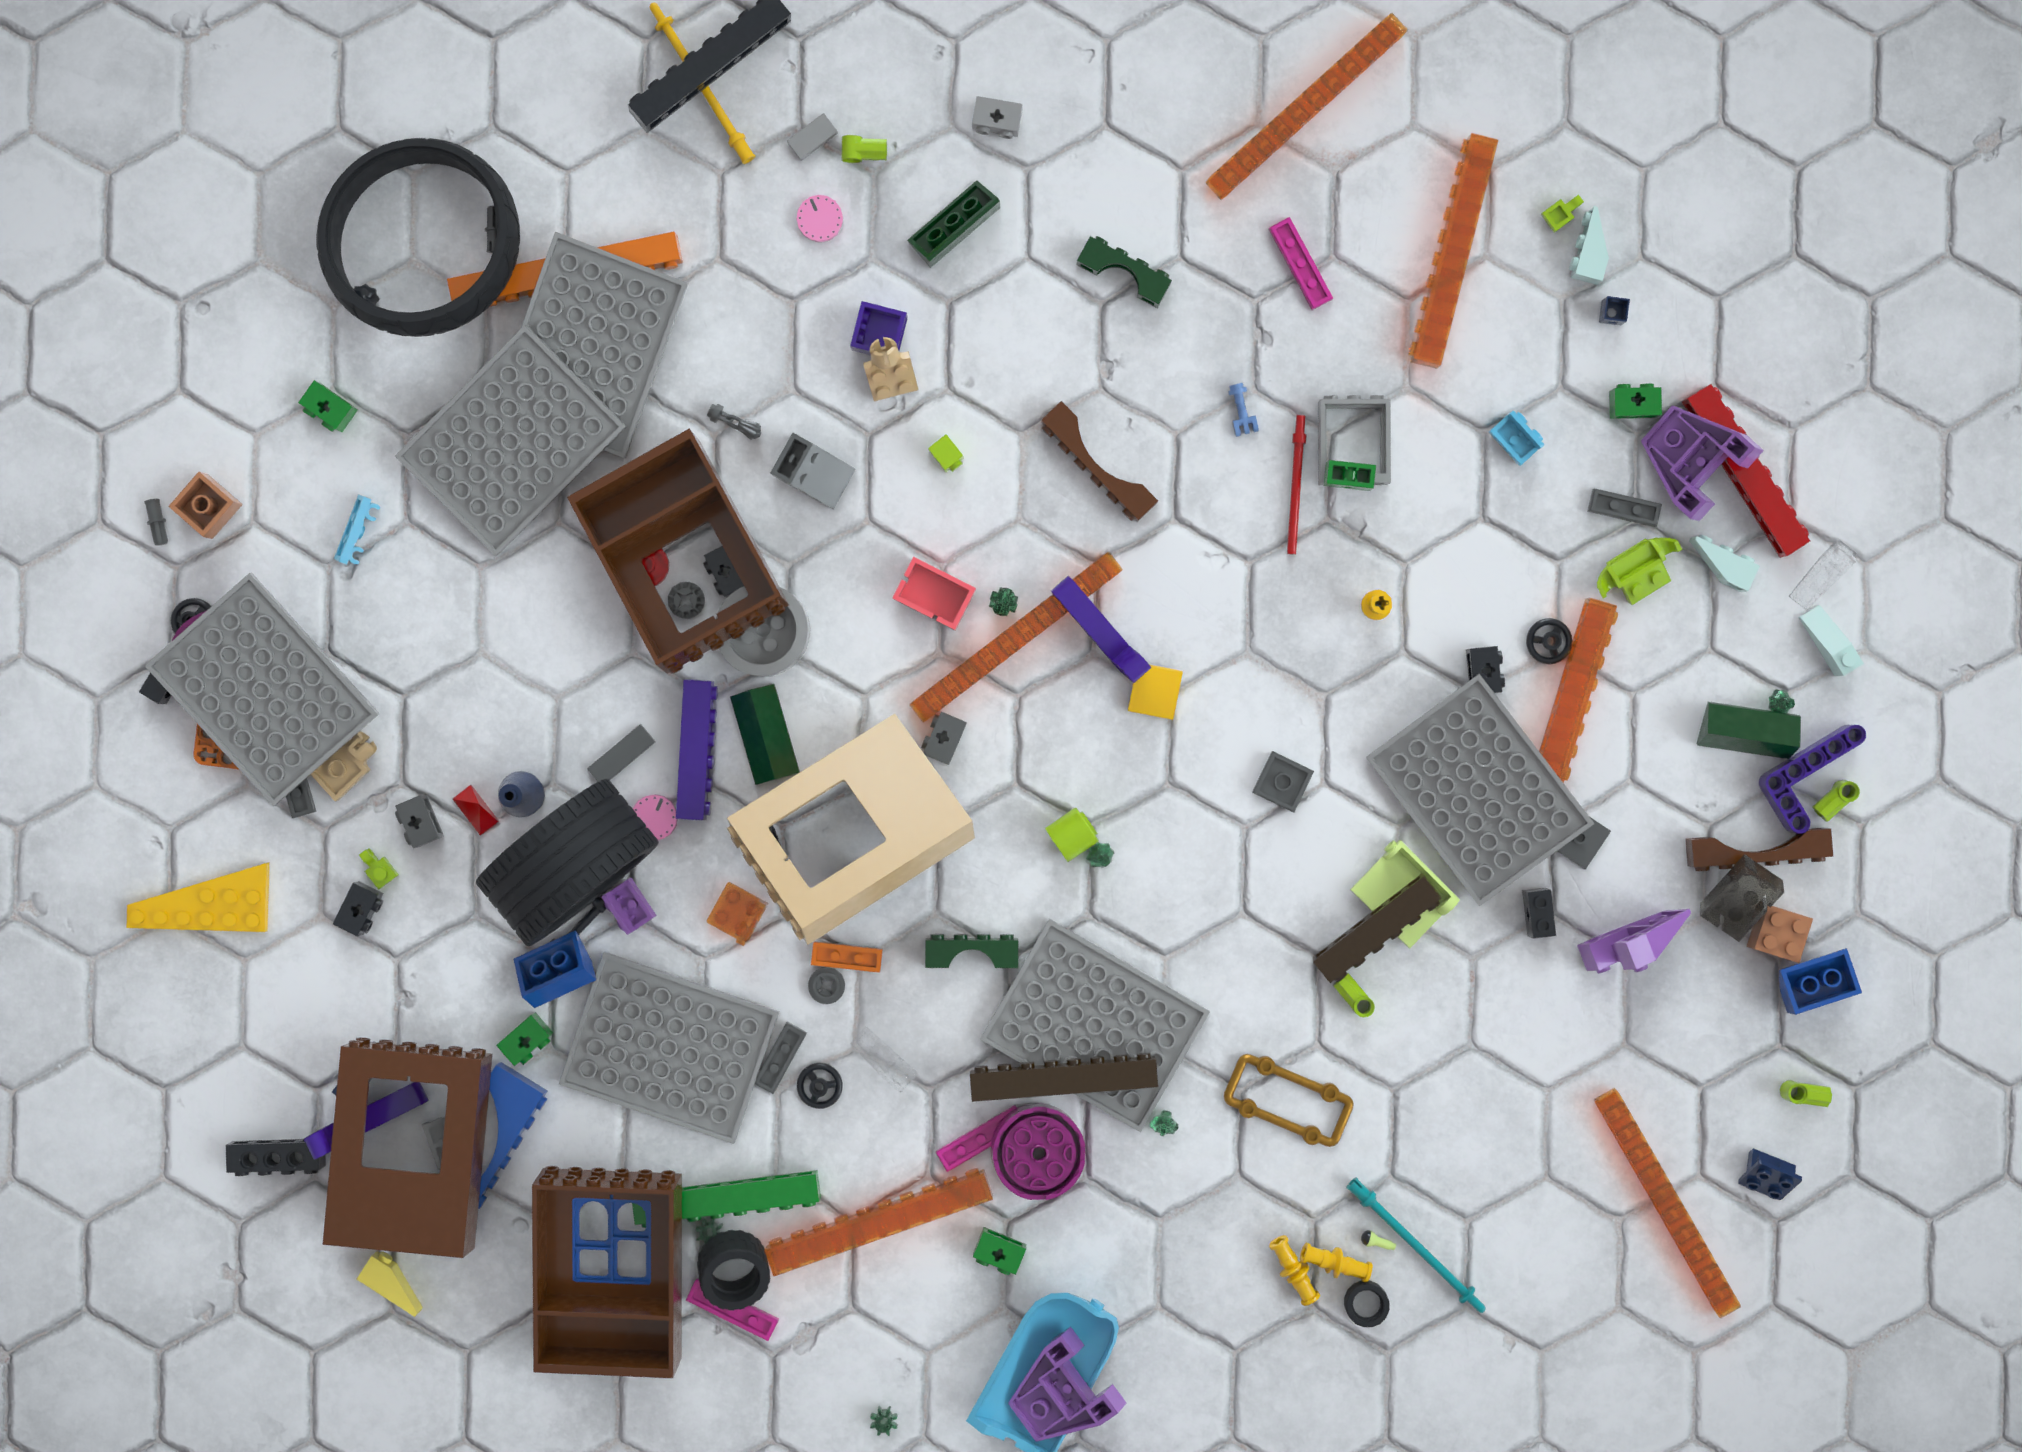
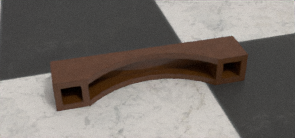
[1041,401,1158,522]
[1685,828,1834,871]

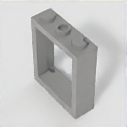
[1318,395,1391,485]

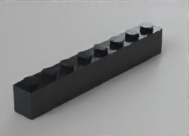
[628,0,791,133]

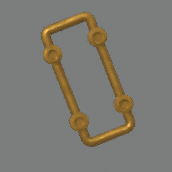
[1224,1054,1354,1147]

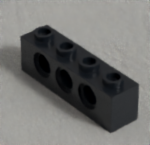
[226,1139,326,1176]

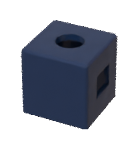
[1599,296,1630,326]

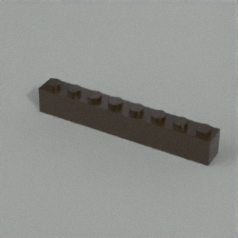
[970,1053,1158,1102]

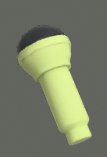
[1361,1230,1396,1250]

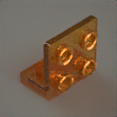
[707,882,769,946]

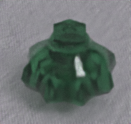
[1768,689,1795,713]
[1086,842,1114,868]
[1149,1110,1179,1136]

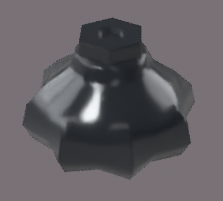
[354,284,380,305]

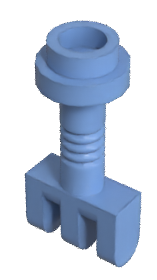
[1228,383,1259,437]

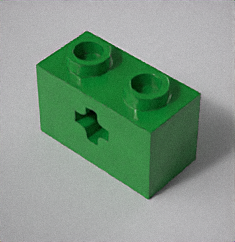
[298,380,358,432]
[1609,383,1662,419]
[1323,460,1376,491]
[496,1012,553,1066]
[973,1227,1026,1275]

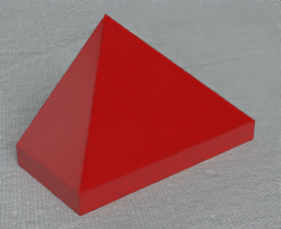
[453,785,499,835]

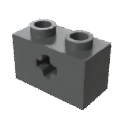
[921,711,967,765]
[395,794,444,848]

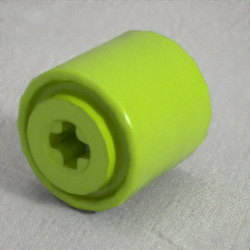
[1045,808,1099,862]

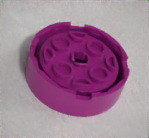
[991,1103,1085,1200]

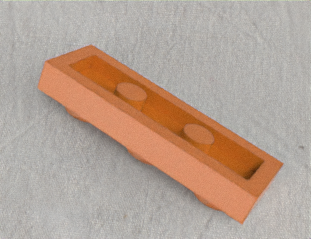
[811,941,883,973]

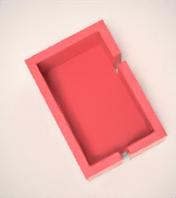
[893,557,976,631]

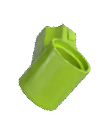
[841,135,887,163]
[1812,780,1860,822]
[1333,973,1375,1018]
[1780,1080,1832,1107]

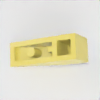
[357,1251,423,1317]

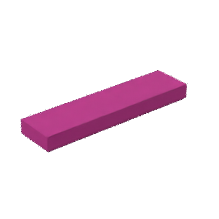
[1268,217,1333,310]
[936,1105,1017,1172]
[686,1278,779,1341]

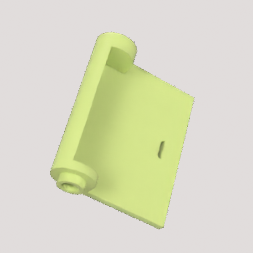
[1350,840,1460,948]

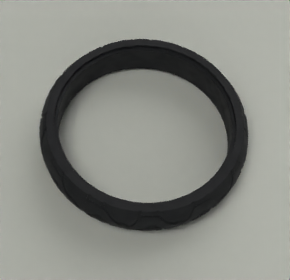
[316,138,520,337]

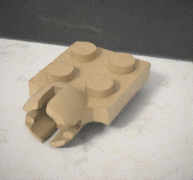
[863,337,919,401]
[311,731,377,802]

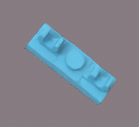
[334,494,380,564]

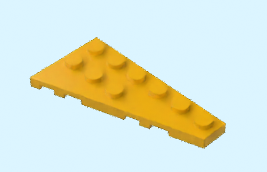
[126,862,270,932]

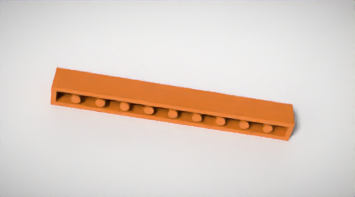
[447,231,683,307]

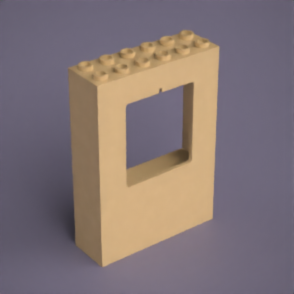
[727,714,975,945]

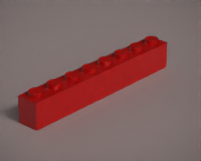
[1682,384,1811,558]

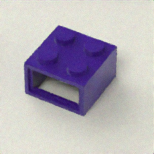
[850,301,908,355]

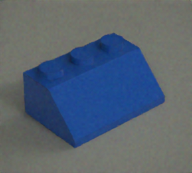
[513,931,596,1008]
[1779,948,1862,1015]

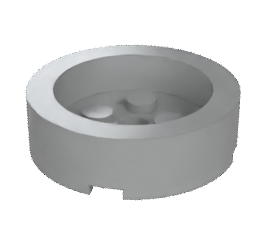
[716,586,810,677]

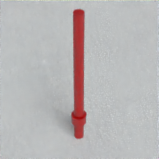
[1287,415,1307,555]

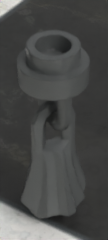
[707,404,761,440]

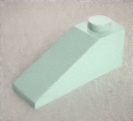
[1799,605,1864,676]

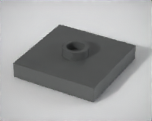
[1252,751,1314,813]
[1557,816,1611,870]

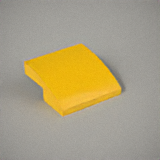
[1128,664,1183,720]

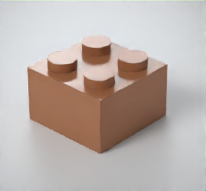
[168,471,243,539]
[1746,903,1813,963]

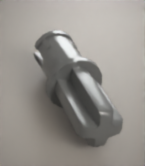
[485,206,497,253]
[144,498,168,546]

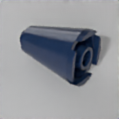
[498,771,545,817]

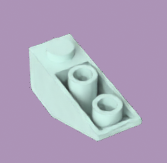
[1569,206,1609,285]
[1689,535,1760,592]

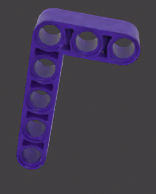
[1051,576,1151,683]
[1759,725,1866,833]
[304,1082,429,1160]

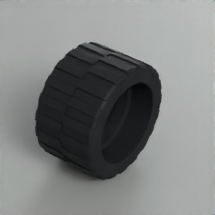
[697,1230,771,1311]

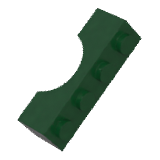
[1076,236,1172,309]
[925,934,1018,968]

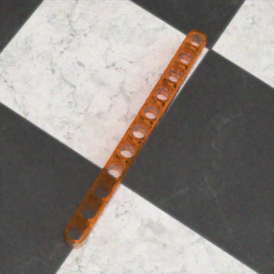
[1205,12,1408,200]
[909,552,1123,723]
[1594,1088,1741,1319]

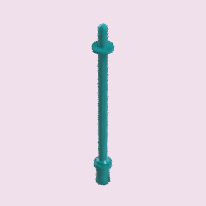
[1346,1177,1486,1313]

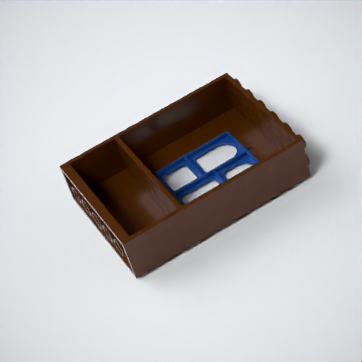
[532,1166,682,1378]

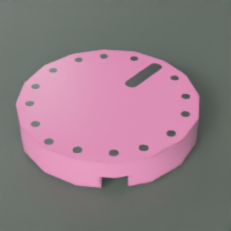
[796,195,843,242]
[633,794,678,840]

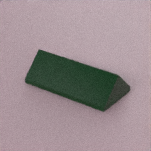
[907,180,1000,268]
[730,684,800,785]
[1696,702,1801,759]

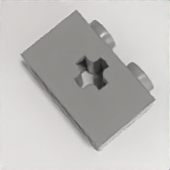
[972,96,1023,139]

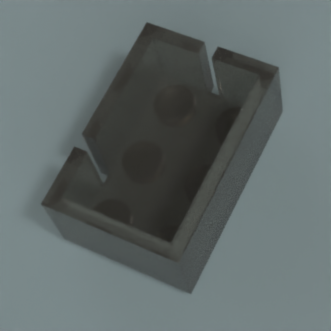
[1700,854,1784,942]

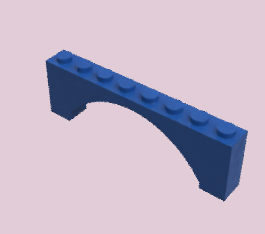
[478,1062,548,1209]

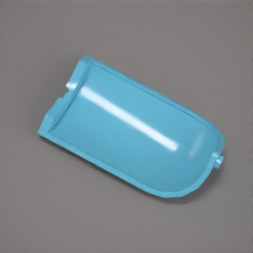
[966,1293,1119,1452]

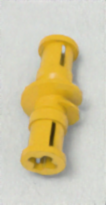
[1361,590,1392,620]
[1269,1235,1320,1306]
[1300,1242,1373,1283]

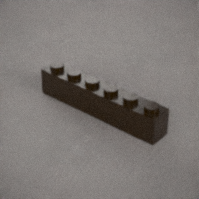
[1312,873,1442,983]

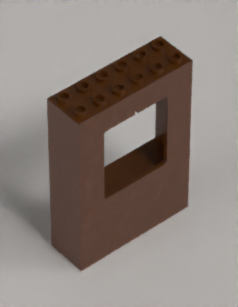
[567,428,789,674]
[322,1037,493,1258]

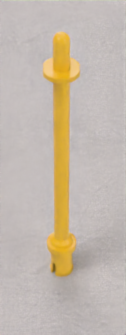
[649,2,756,164]

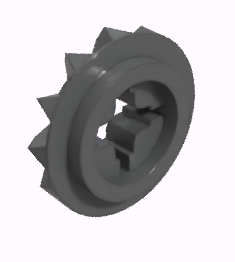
[668,582,705,619]
[808,967,845,1004]

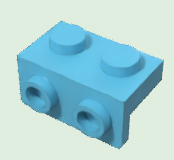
[1489,411,1544,466]

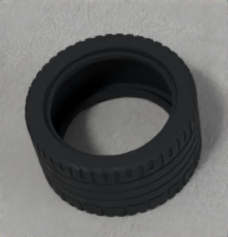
[476,779,659,946]

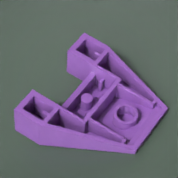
[1641,405,1764,521]
[1577,909,1691,974]
[1008,1326,1126,1442]

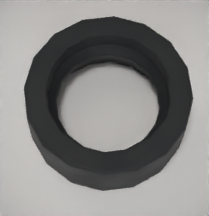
[1344,1280,1390,1327]

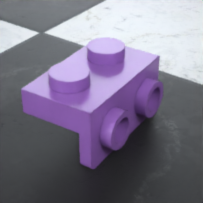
[602,878,657,935]

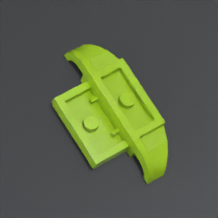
[1597,538,1682,605]

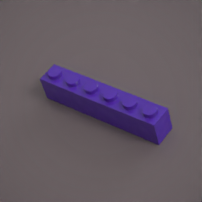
[676,680,718,820]

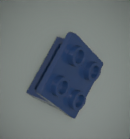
[1738,1148,1802,1200]

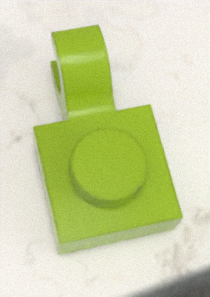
[1541,194,1584,233]
[359,848,399,890]

